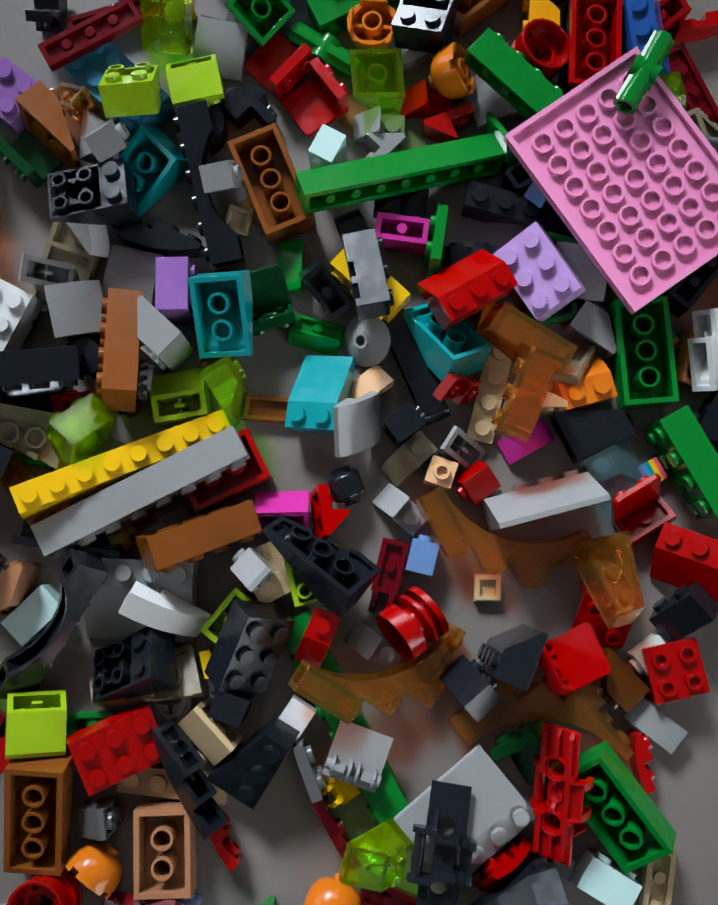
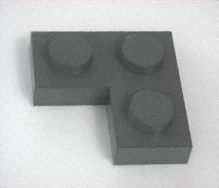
[292,739,327,804]

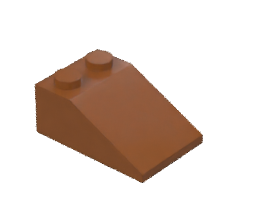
[15,80,81,169]

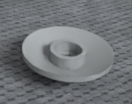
[343,317,391,367]

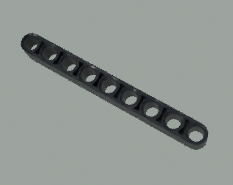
[334,208,451,426]

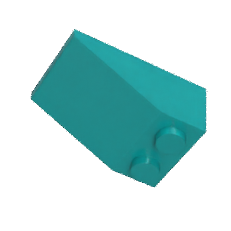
[118,124,189,218]
[188,270,253,359]
[403,303,492,382]
[285,355,356,435]

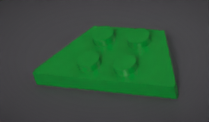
[423,202,448,279]

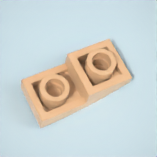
[351,365,394,399]

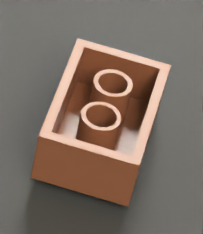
[133,801,197,900]

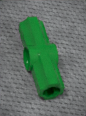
[288,21,363,81]
[613,30,675,114]

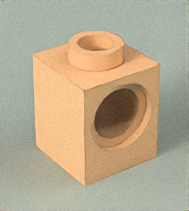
[423,455,459,491]

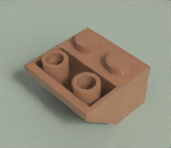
[0,560,42,616]

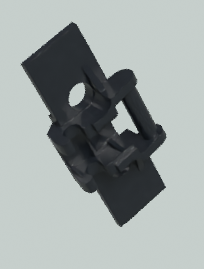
[406,780,477,905]

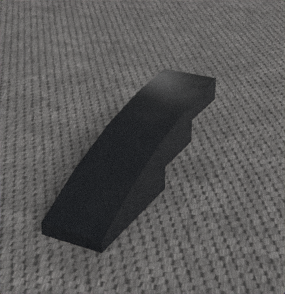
[151,719,229,841]

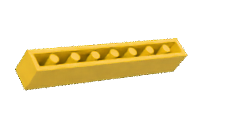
[9,409,230,519]

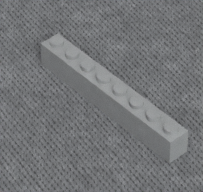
[30,425,251,559]

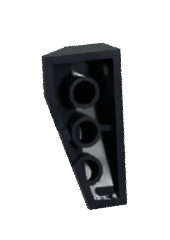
[263,516,381,618]
[470,857,569,905]

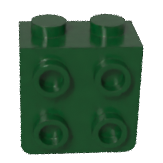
[0,129,63,189]
[250,264,297,336]
[489,717,549,785]

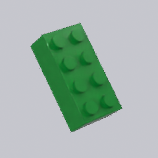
[607,296,679,410]
[643,405,718,520]
[578,740,676,874]

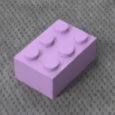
[493,221,587,322]

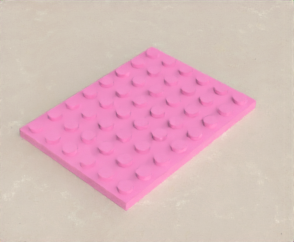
[503,46,718,315]

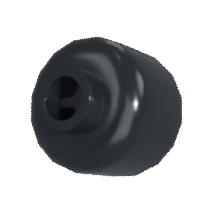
[327,465,365,507]

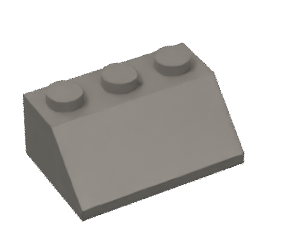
[137,295,195,372]

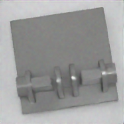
[322,719,394,793]

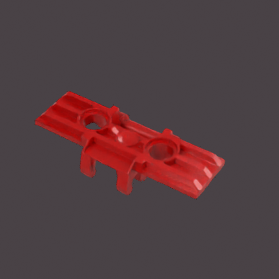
[530,721,594,867]

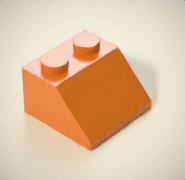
[545,352,618,411]

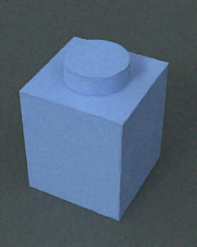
[405,534,440,576]

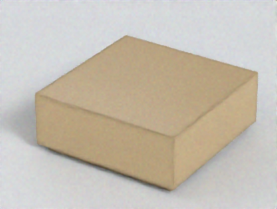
[225,204,255,237]
[473,574,501,602]

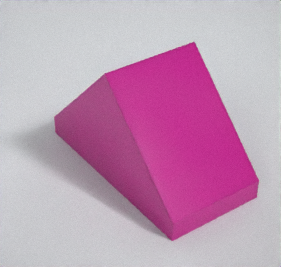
[496,417,555,465]

